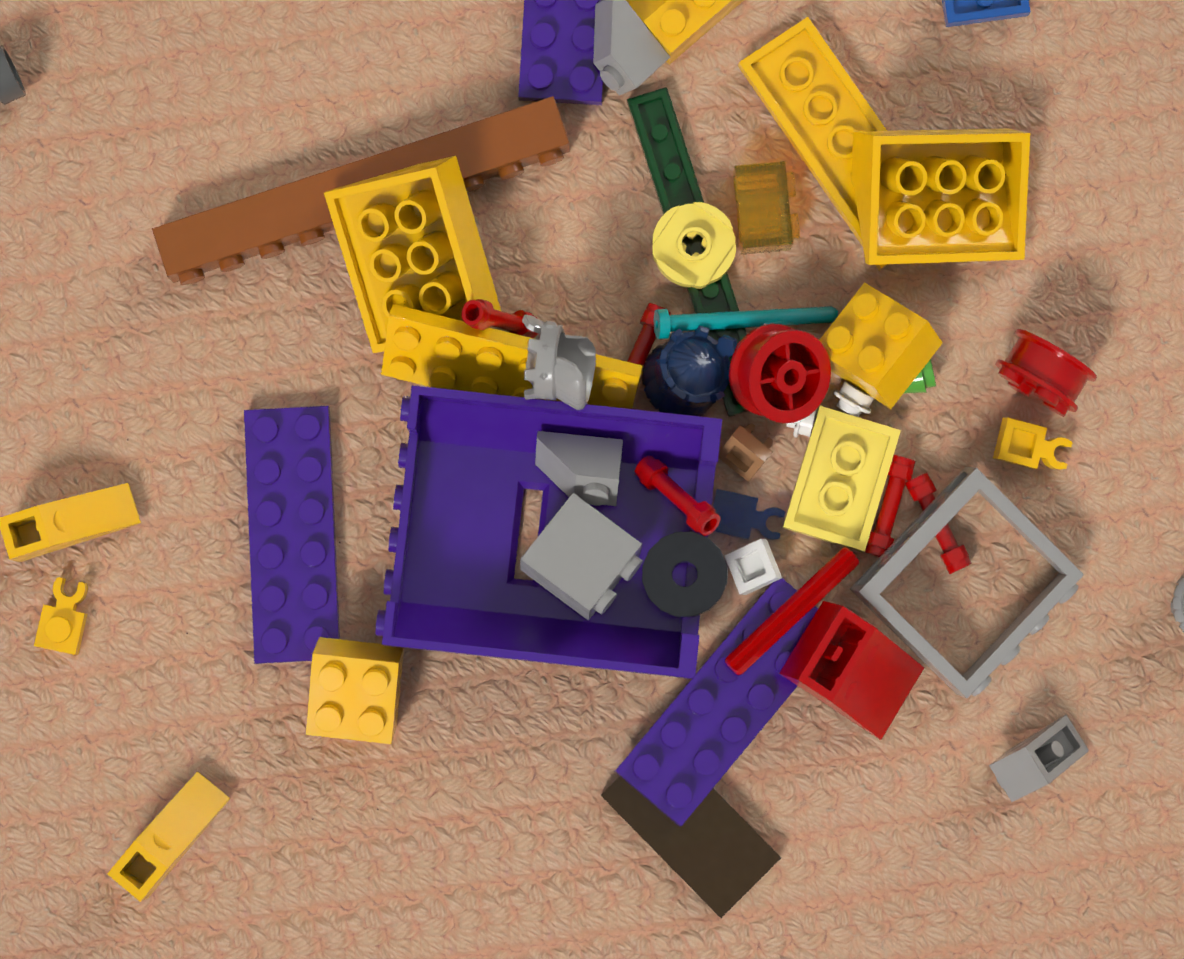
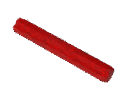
[725,547,859,675]

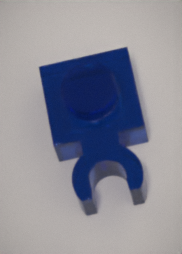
[713,489,786,541]

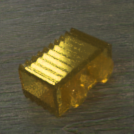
[733,161,800,255]

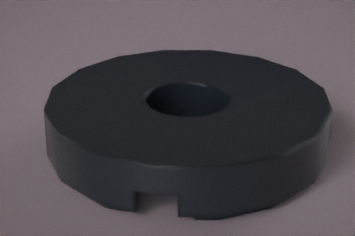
[642,532,728,617]

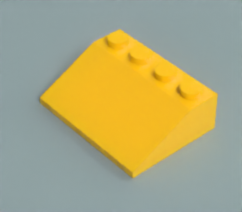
[852,128,1030,265]
[324,156,501,353]

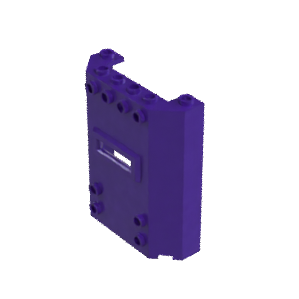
[375,385,722,679]

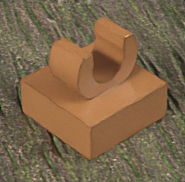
[718,423,773,482]

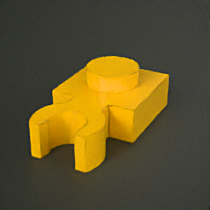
[993,417,1073,470]
[34,577,88,655]

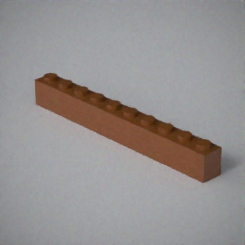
[152,96,570,285]

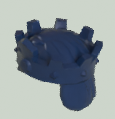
[642,326,737,417]

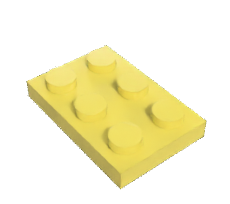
[782,406,901,552]

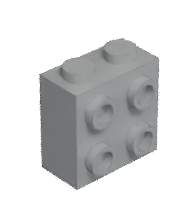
[520,493,643,621]

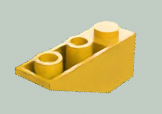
[0,483,141,562]
[107,771,231,902]

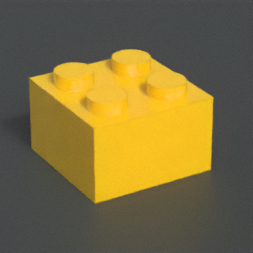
[819,282,943,409]
[306,637,404,744]

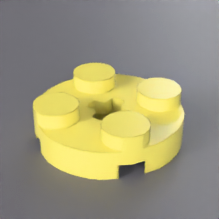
[652,202,736,289]

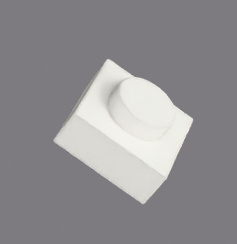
[724,538,782,595]

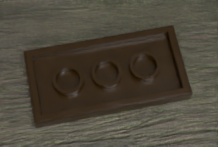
[601,776,781,918]

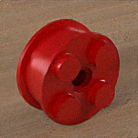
[729,324,831,423]
[995,329,1097,417]

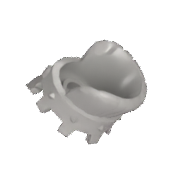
[522,315,596,410]

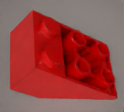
[779,601,925,740]

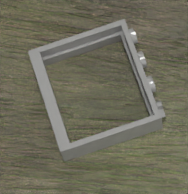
[850,467,1084,698]

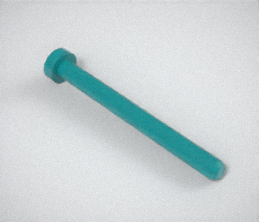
[654,306,838,339]

